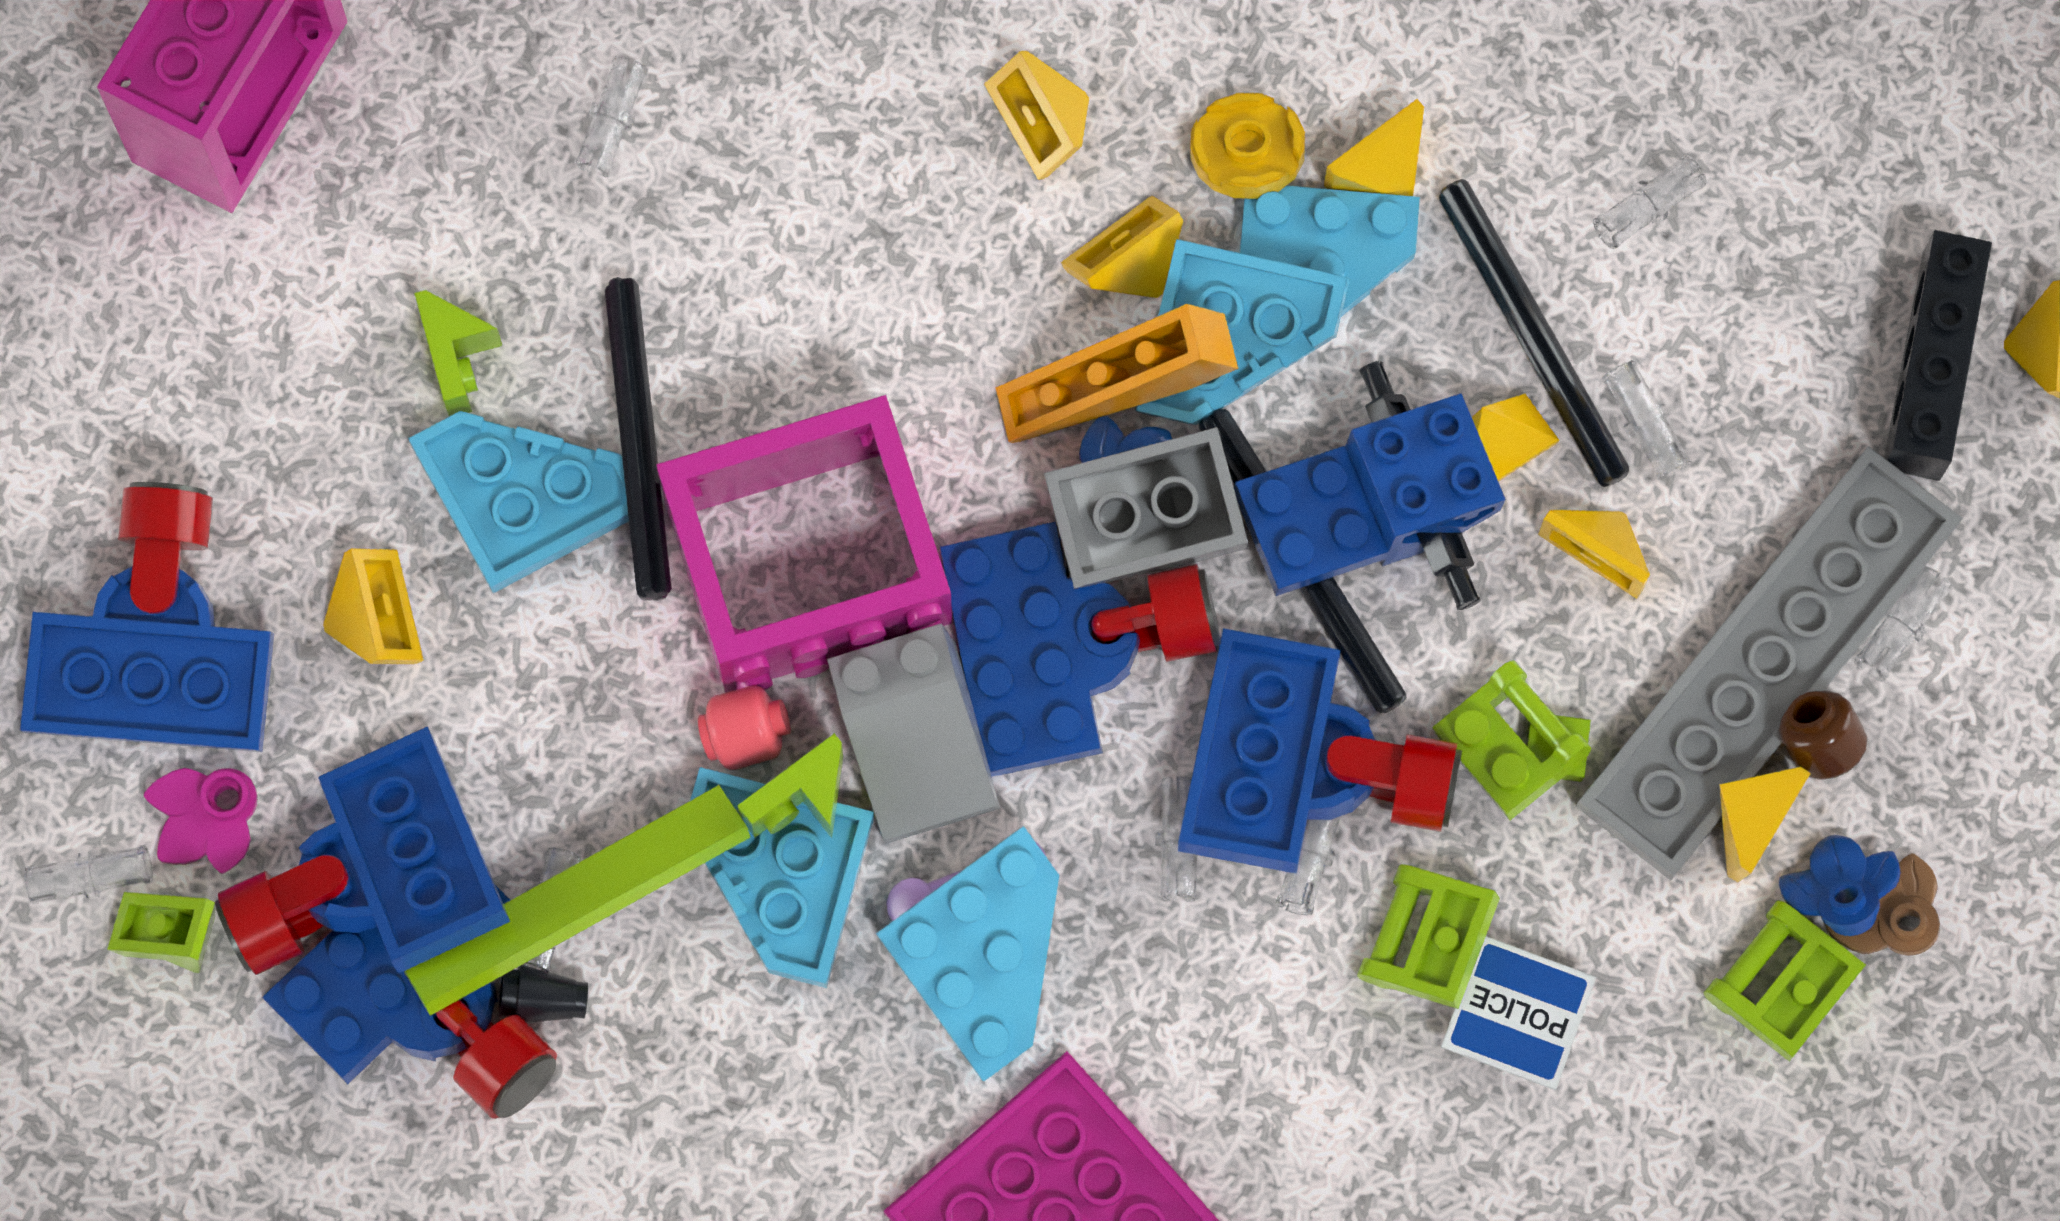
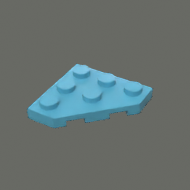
[1240,186,1420,317]
[1136,239,1350,426]
[408,411,629,594]
[690,767,874,988]
[875,826,1059,1082]

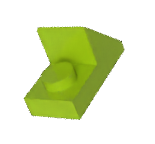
[414,290,502,417]
[737,733,844,838]
[107,892,215,973]

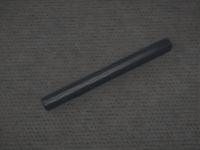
[1439,179,1629,487]
[604,277,672,601]
[1199,408,1407,713]

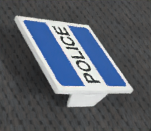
[1441,936,1596,1090]

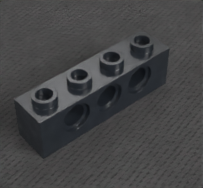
[1884,230,1992,481]

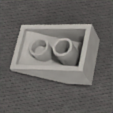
[1044,427,1248,589]
[827,623,1000,844]

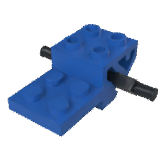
[1234,361,1506,610]

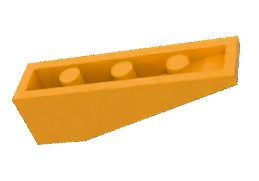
[995,304,1238,443]

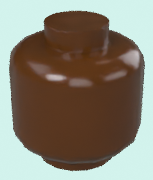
[1779,690,1868,780]

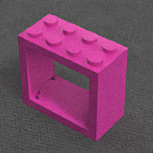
[97,0,348,213]
[656,395,952,693]

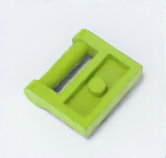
[1432,660,1591,820]
[1357,864,1500,1009]
[1703,900,1866,1062]

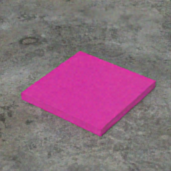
[883,1051,1219,1221]

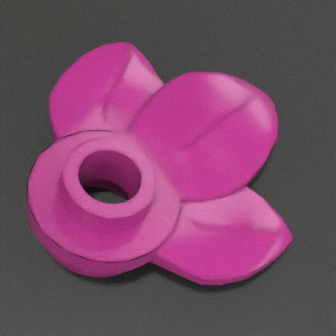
[144,768,258,874]

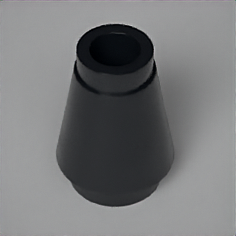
[499,965,588,1023]

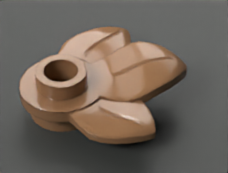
[1825,853,1940,956]

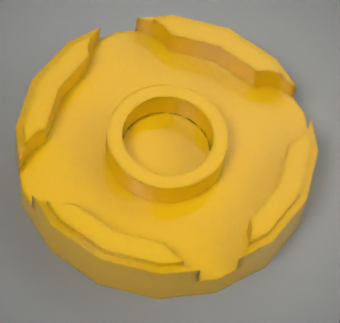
[1190,93,1305,199]

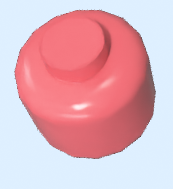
[698,685,791,770]

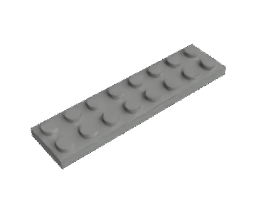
[1576,446,1963,881]

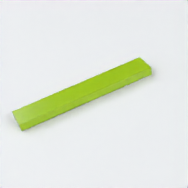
[404,785,751,1016]

